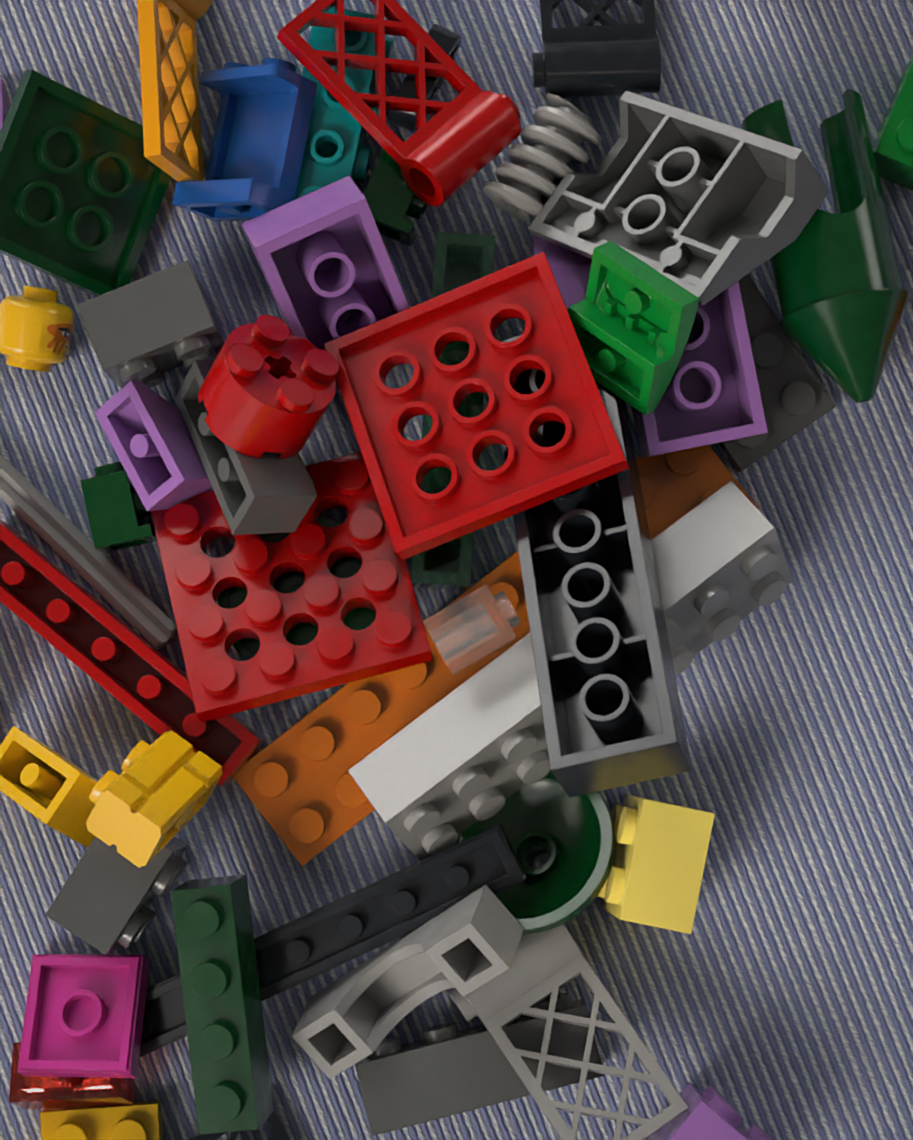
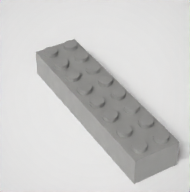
[348,481,793,861]

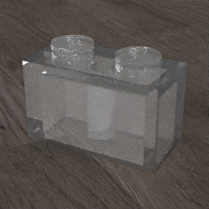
[422,585,521,678]

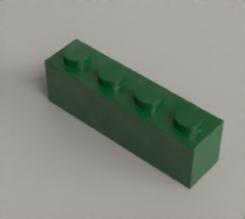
[171,874,274,1135]

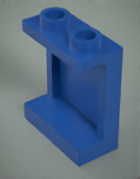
[172,58,318,222]

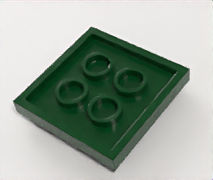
[0,70,171,297]

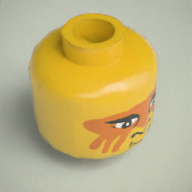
[0,285,74,372]

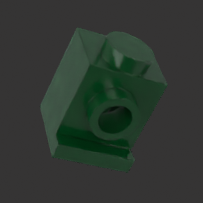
[363,149,428,247]
[80,462,157,553]

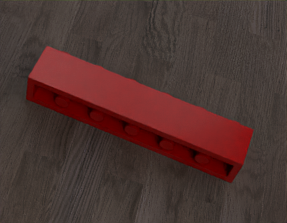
[0,519,265,786]

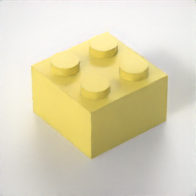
[597,794,715,934]

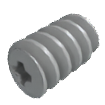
[483,93,603,222]

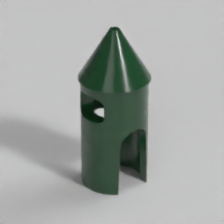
[741,89,910,403]

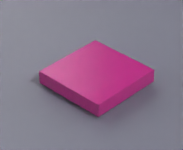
[17,954,150,1078]

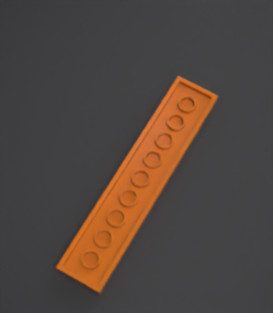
[234,445,759,867]

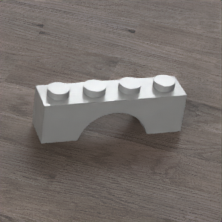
[291,884,524,1079]

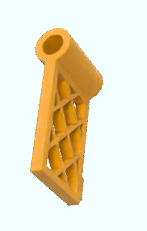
[137,0,212,182]

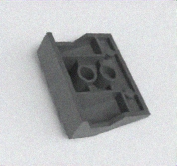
[528,90,829,305]

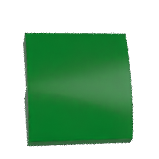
[568,241,700,416]

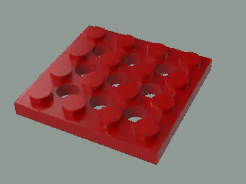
[324,252,630,560]
[151,452,433,723]

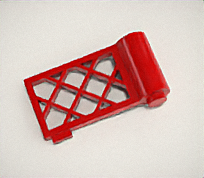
[277,0,521,207]

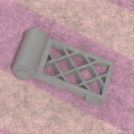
[448,924,689,1140]

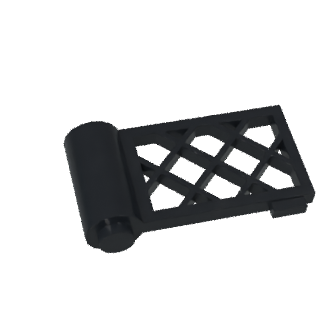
[532,0,661,99]

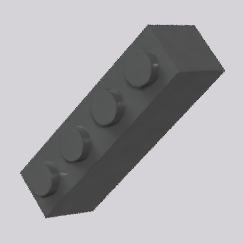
[355,993,605,1136]

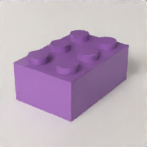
[241,176,409,392]
[631,281,768,458]

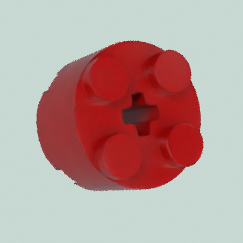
[198,315,339,459]

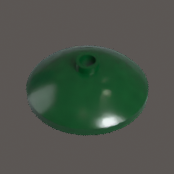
[454,770,616,934]

